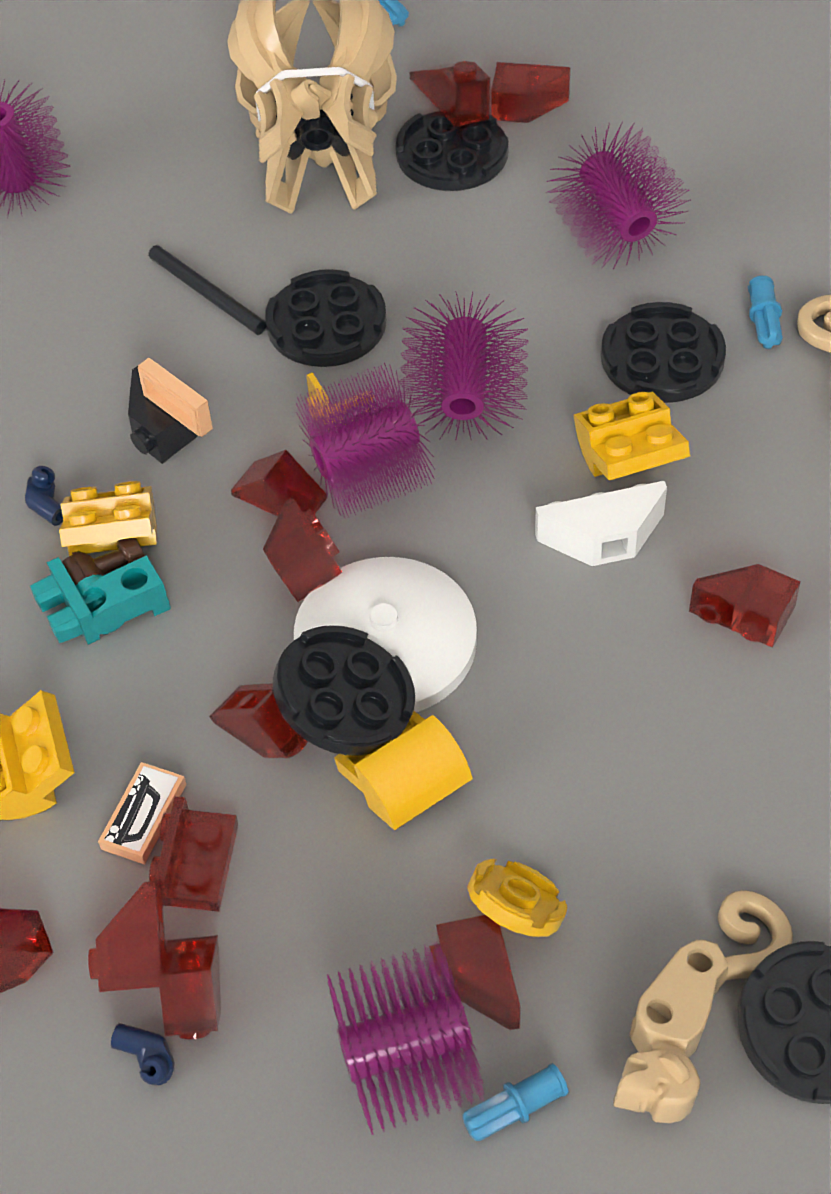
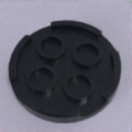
[396,105,508,191]
[265,269,387,367]
[601,302,726,403]
[273,625,415,756]
[737,941,831,1104]

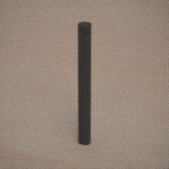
[149,245,266,335]

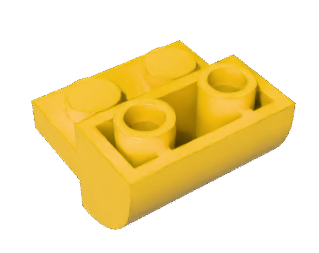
[574,392,690,481]
[59,481,157,556]
[0,690,75,820]
[334,711,473,831]

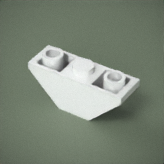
[535,481,667,566]

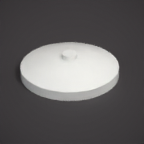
[294,557,477,712]

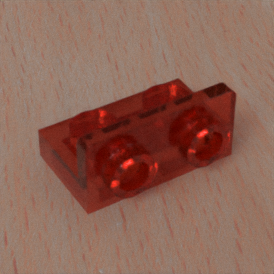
[149,796,239,912]

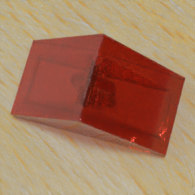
[231,450,327,528]

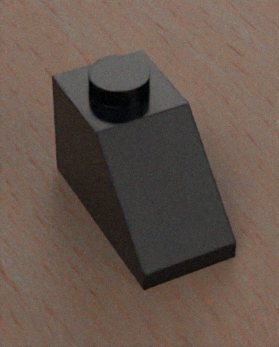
[128,366,198,464]

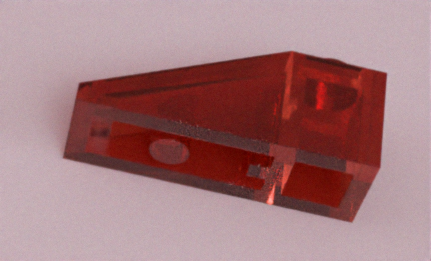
[410,61,490,127]

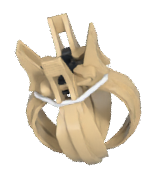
[227,0,397,214]

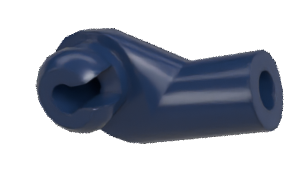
[25,466,63,526]
[111,1023,175,1085]

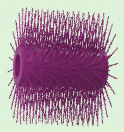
[0,79,71,218]
[546,121,691,269]
[399,291,529,440]
[296,363,435,519]
[327,941,485,1135]

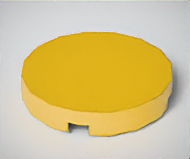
[467,859,568,937]

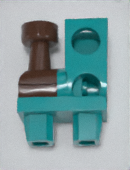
[30,538,171,645]

